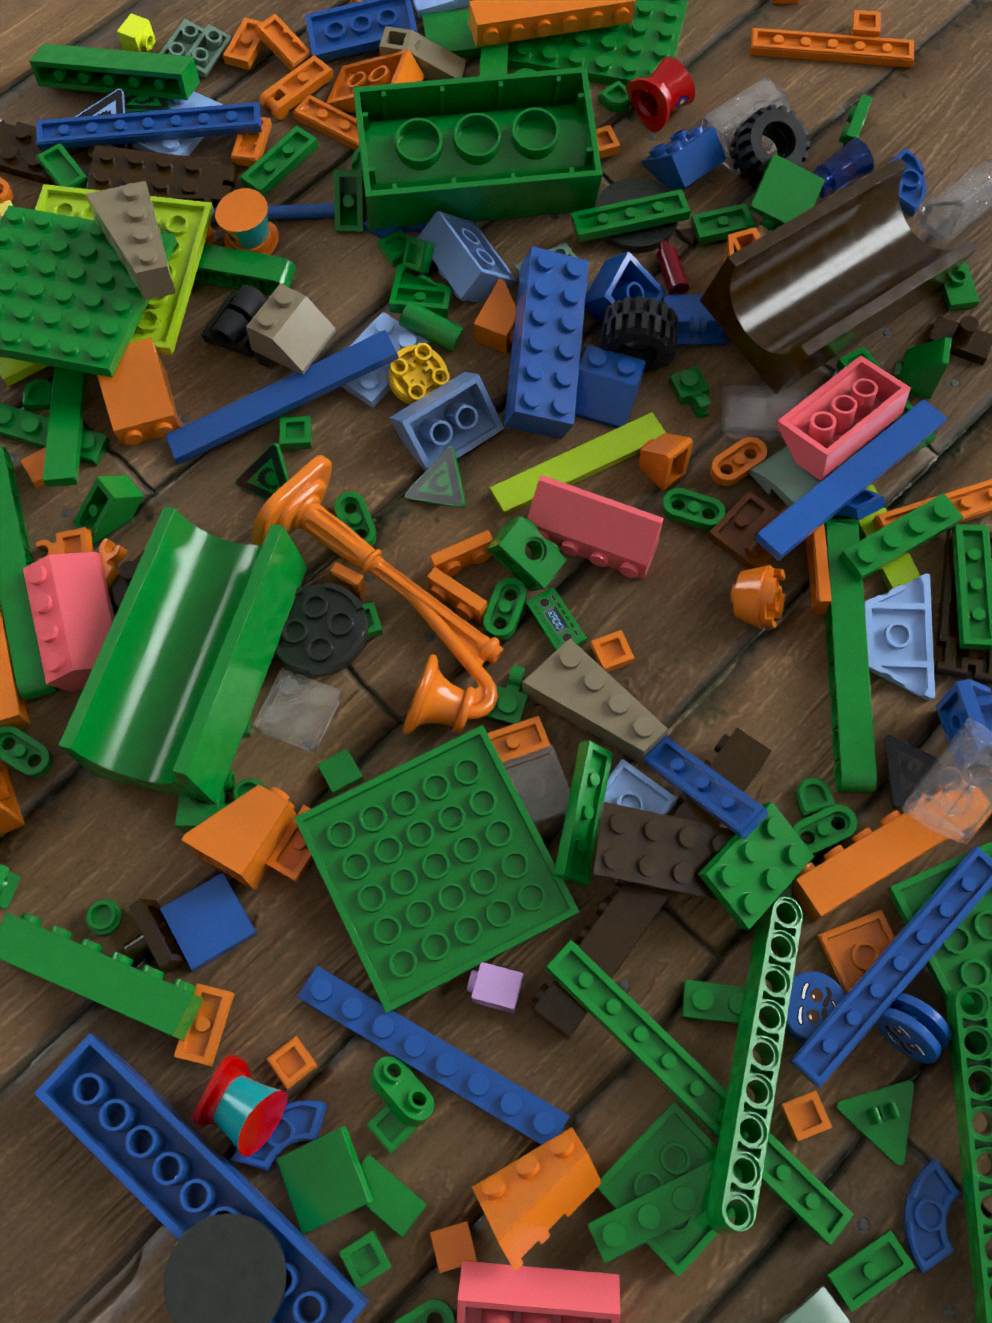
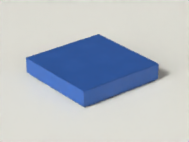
[160,872,257,972]

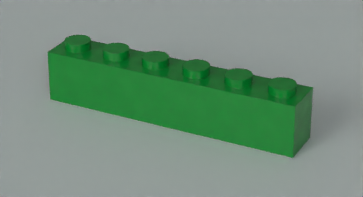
[29,43,200,100]
[0,912,204,1041]

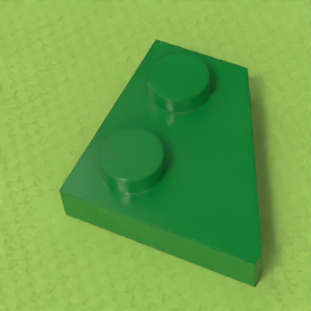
[389,264,452,318]

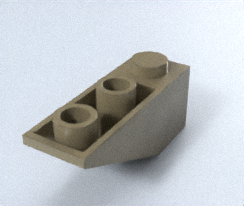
[379,26,467,80]

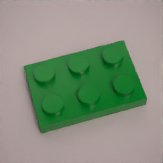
[698,802,814,930]

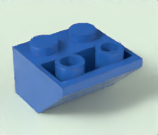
[641,126,727,190]

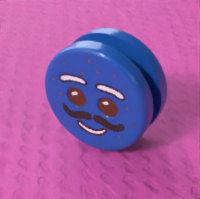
[785,972,845,1043]
[876,993,952,1064]

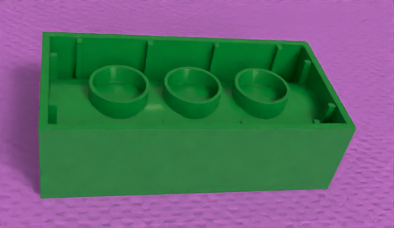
[353,67,602,231]
[58,507,307,804]

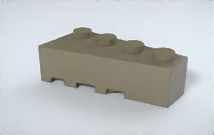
[85,181,176,300]
[522,638,668,764]

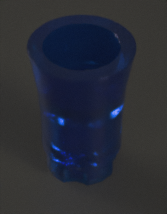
[811,138,874,198]

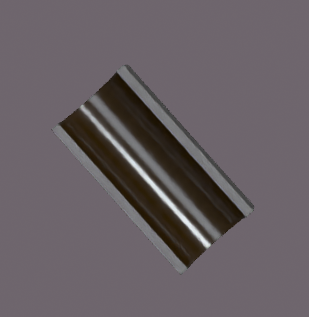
[700,158,977,395]

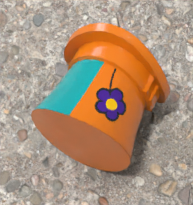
[215,188,279,255]

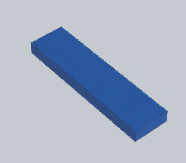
[642,736,768,840]

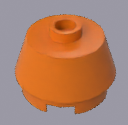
[731,565,785,630]

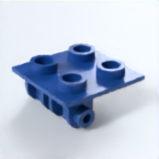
[664,294,727,346]

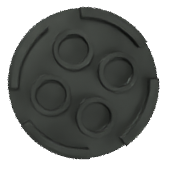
[594,178,678,253]
[275,582,368,677]
[163,1213,287,1323]

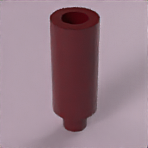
[656,241,689,295]

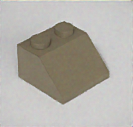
[246,284,336,375]

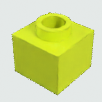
[117,13,156,52]

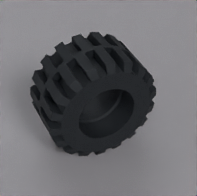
[730,104,810,186]
[599,296,679,373]

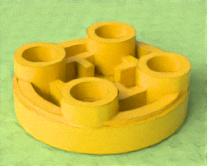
[387,343,450,405]

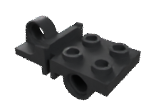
[201,285,277,367]

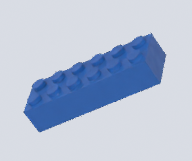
[504,246,589,439]

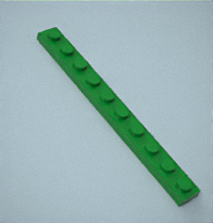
[544,940,854,1245]

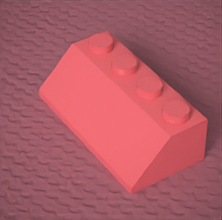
[777,355,911,481]
[527,475,664,579]
[23,552,115,693]
[457,1261,620,1323]

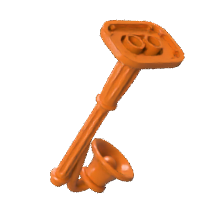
[252,455,504,735]

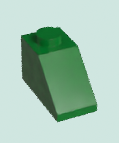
[333,169,366,232]
[891,337,952,399]
[73,475,144,544]

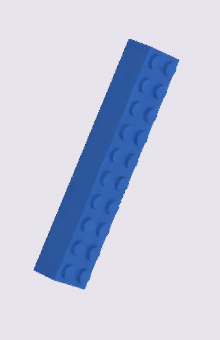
[34,1034,371,1323]

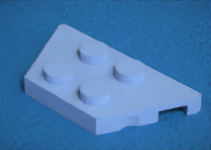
[864,574,935,700]

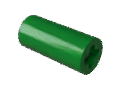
[399,300,464,352]

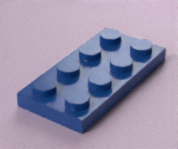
[305,0,418,62]

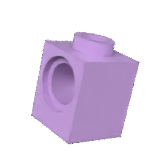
[467,962,523,1014]

